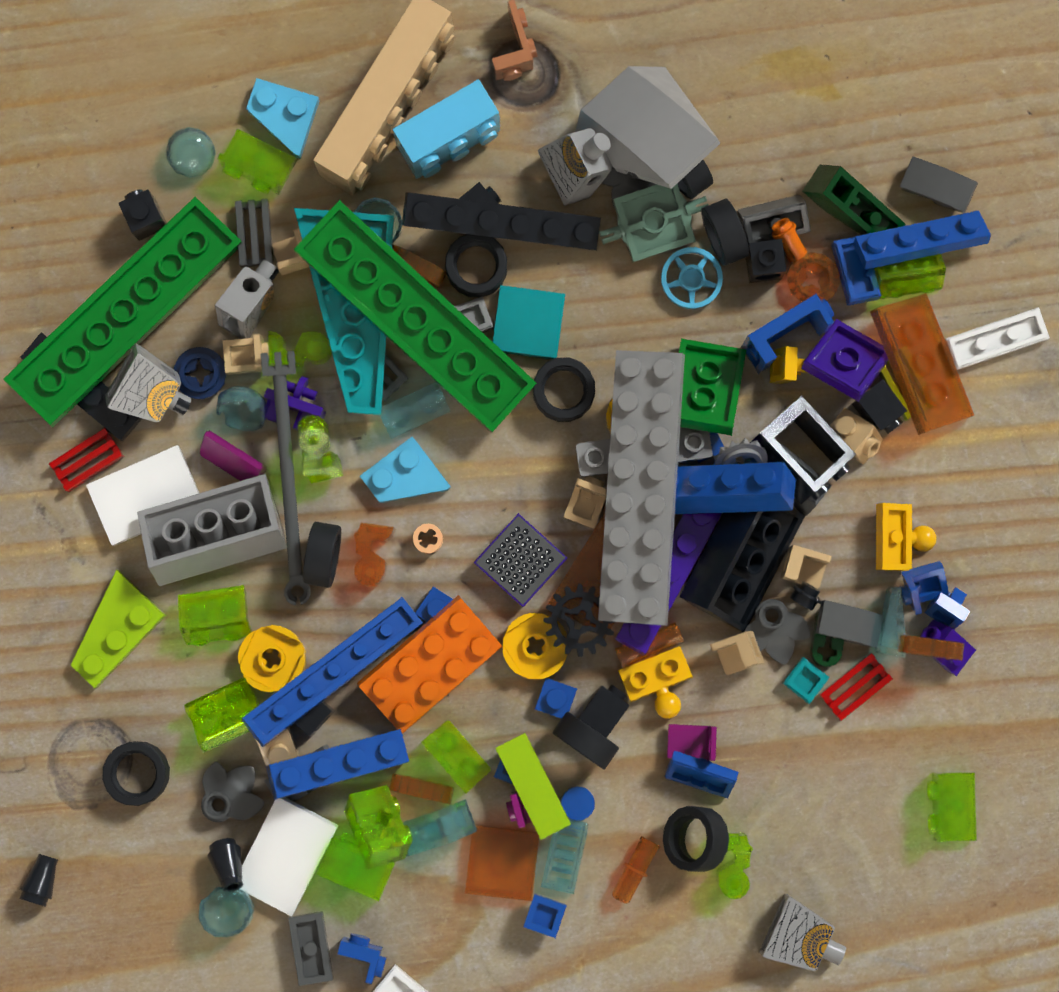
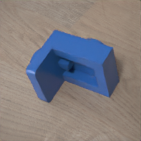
[899,561,949,615]
[337,933,387,984]

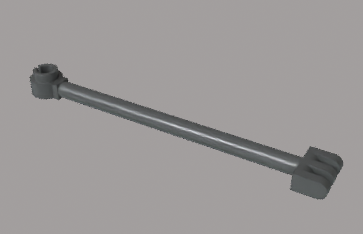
[261,351,311,605]

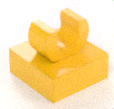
[770,346,808,384]

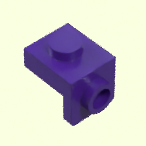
[915,620,976,676]

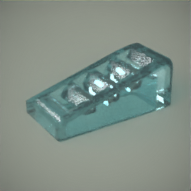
[875,587,907,658]
[541,818,589,894]

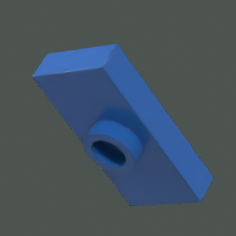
[831,237,881,306]
[664,750,738,798]

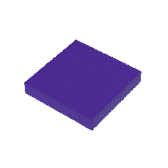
[801,319,893,402]

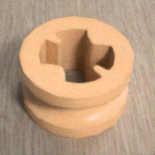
[413,523,443,554]

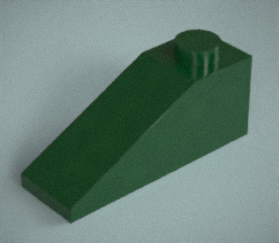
[802,165,906,235]

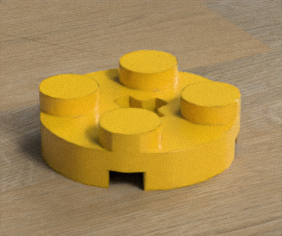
[503,613,567,679]
[238,625,306,692]

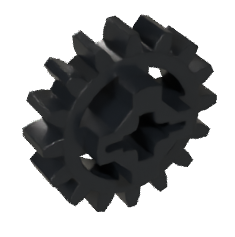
[543,584,615,657]

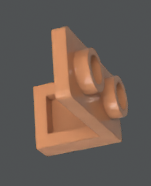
[492,0,537,81]

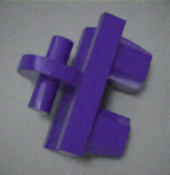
[264,376,326,435]

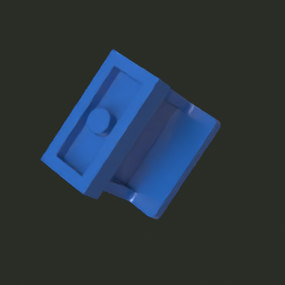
[741,294,834,374]

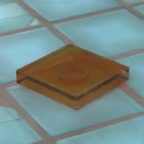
[465,825,539,901]

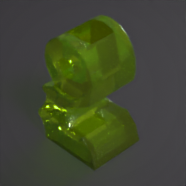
[268,331,332,368]
[297,415,343,484]
[716,833,753,899]

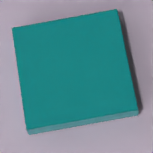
[493,285,565,360]

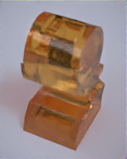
[354,523,396,587]

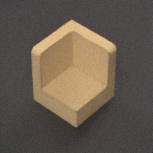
[272,228,309,276]
[780,545,832,589]
[710,631,764,675]

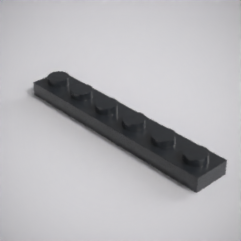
[402,192,601,250]

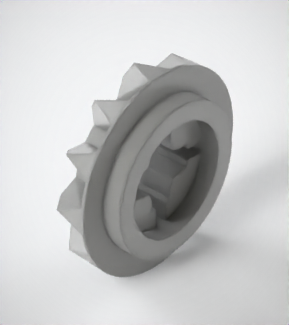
[714,438,768,465]

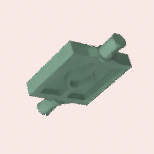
[599,184,709,262]

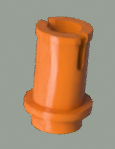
[771,218,808,262]

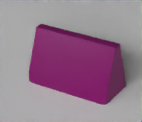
[200,430,267,481]

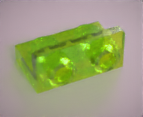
[217,129,297,195]
[874,254,946,299]
[178,585,252,646]
[184,678,259,753]
[421,720,491,793]
[927,772,977,842]

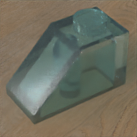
[395,799,477,856]

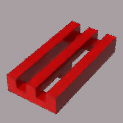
[49,428,124,492]
[819,653,893,721]

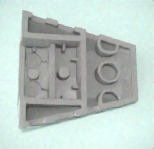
[575,66,720,189]

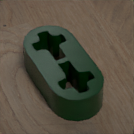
[810,609,844,667]

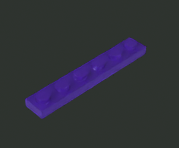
[615,513,722,655]

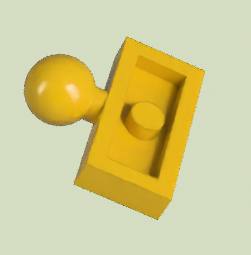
[876,503,937,571]
[618,646,693,719]

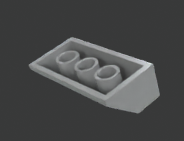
[137,474,287,586]

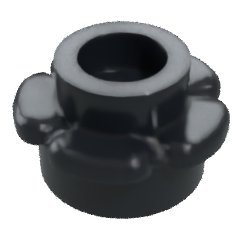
[790,581,822,611]

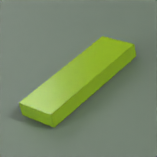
[495,733,571,840]

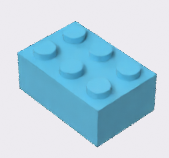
[393,79,500,179]

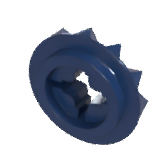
[174,347,226,400]

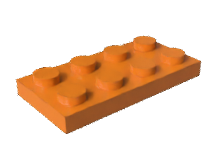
[357,595,503,733]

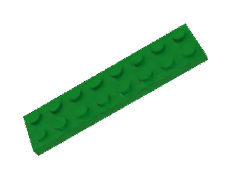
[3,197,242,428]
[294,200,537,432]

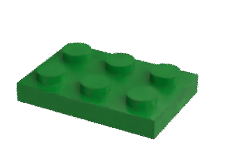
[679,339,747,436]

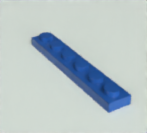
[242,597,423,747]

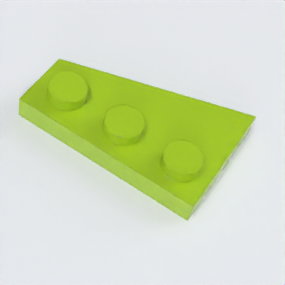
[71,570,167,688]

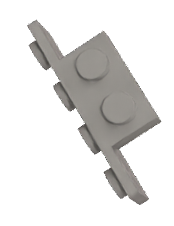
[576,428,713,477]

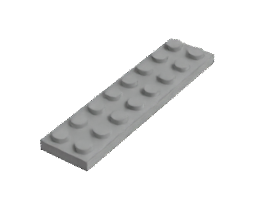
[598,350,685,625]

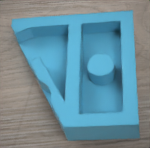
[246,78,320,159]
[360,436,451,503]

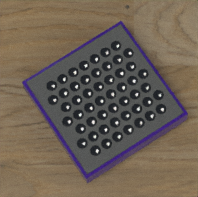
[474,513,568,607]

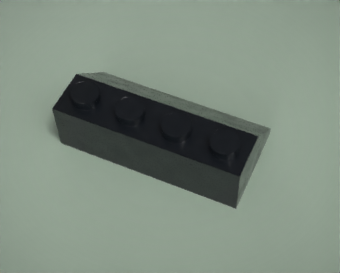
[680,507,805,632]

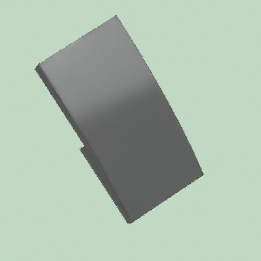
[900,157,978,213]
[815,600,883,648]

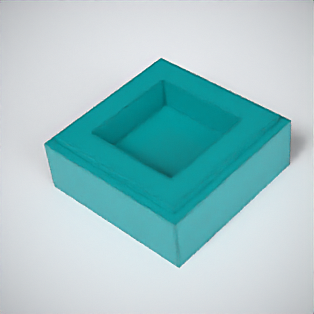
[782,657,830,704]

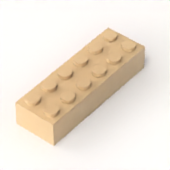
[313,0,456,196]

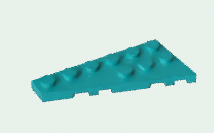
[294,208,394,415]

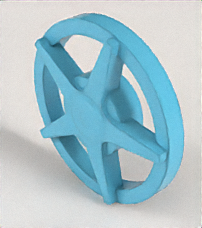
[661,247,723,309]

